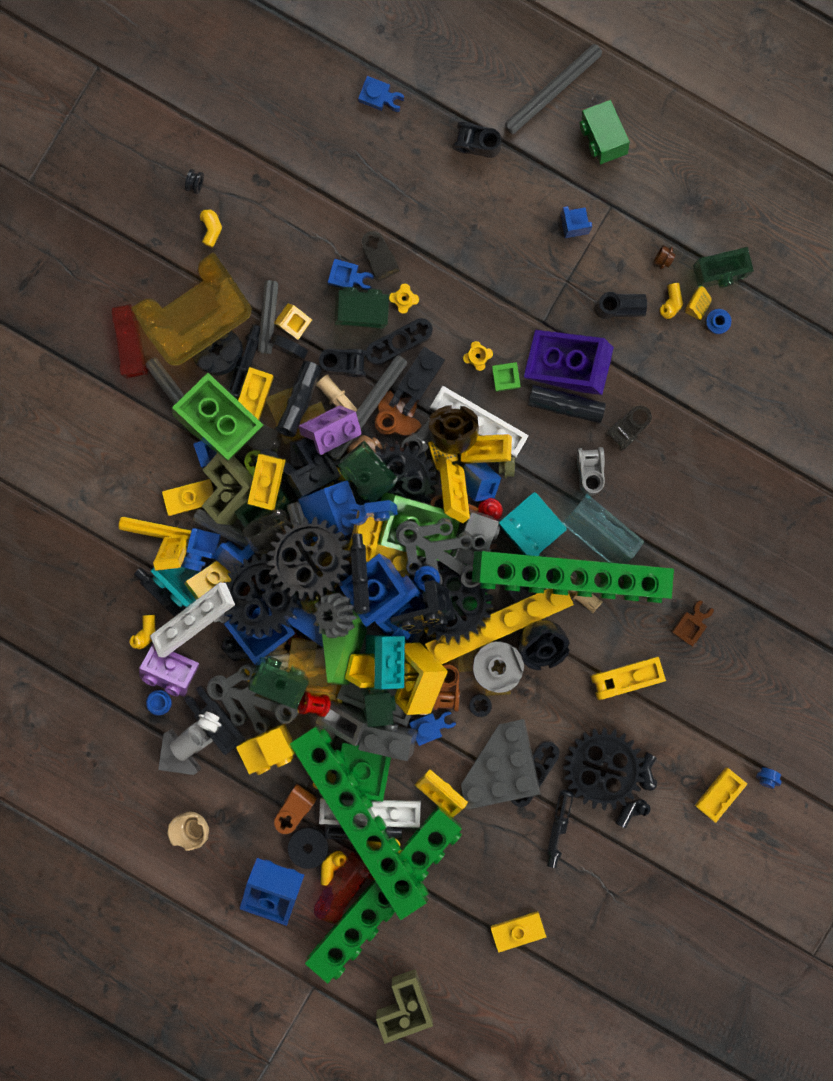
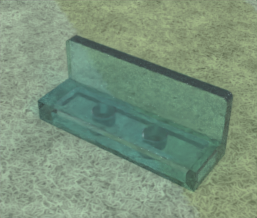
[563,494,644,564]

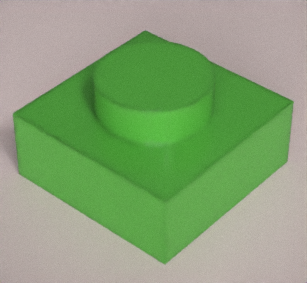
[492,362,521,392]

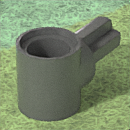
[401,420,430,455]

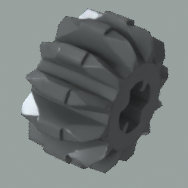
[312,593,358,638]

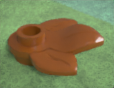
[375,391,421,436]

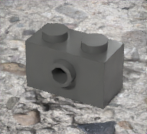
[450,509,500,565]
[358,719,418,761]

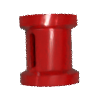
[297,691,331,717]

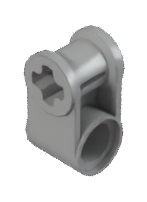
[577,447,605,496]
[170,721,213,761]

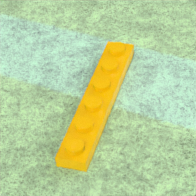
[425,589,574,664]

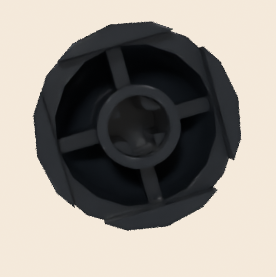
[518,620,570,670]

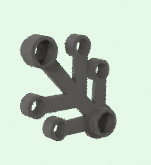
[396,518,479,588]
[207,663,298,734]

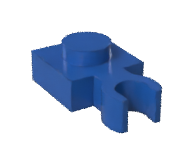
[358,76,404,112]
[328,259,374,291]
[409,711,456,746]

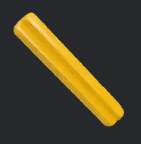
[119,517,192,539]

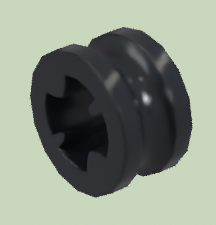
[185,169,204,194]
[469,694,492,717]

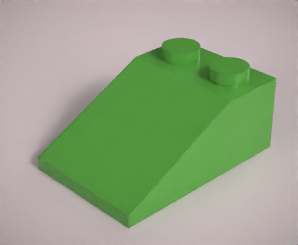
[172,373,263,461]
[378,492,460,561]
[322,603,367,685]

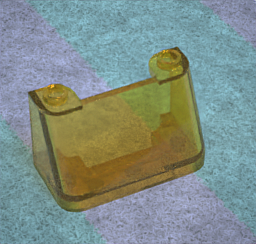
[131,252,252,366]

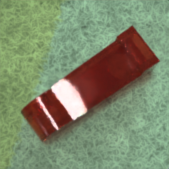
[112,304,148,379]
[314,852,374,924]

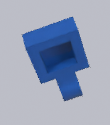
[349,500,398,525]

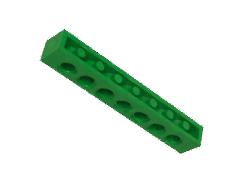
[472,551,674,603]
[290,726,429,920]
[305,806,462,984]

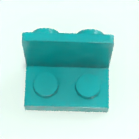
[498,492,567,556]
[151,555,200,607]
[366,635,405,689]

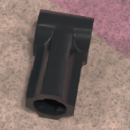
[595,292,647,319]

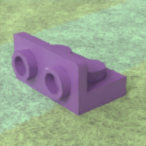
[298,405,361,455]
[139,644,199,697]

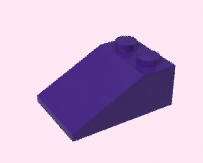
[524,330,614,395]

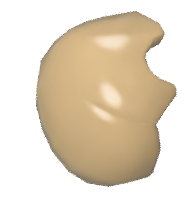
[167,812,209,851]

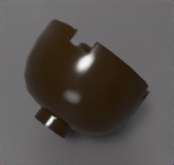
[428,405,479,455]

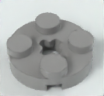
[473,641,524,693]

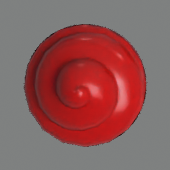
[478,498,503,520]

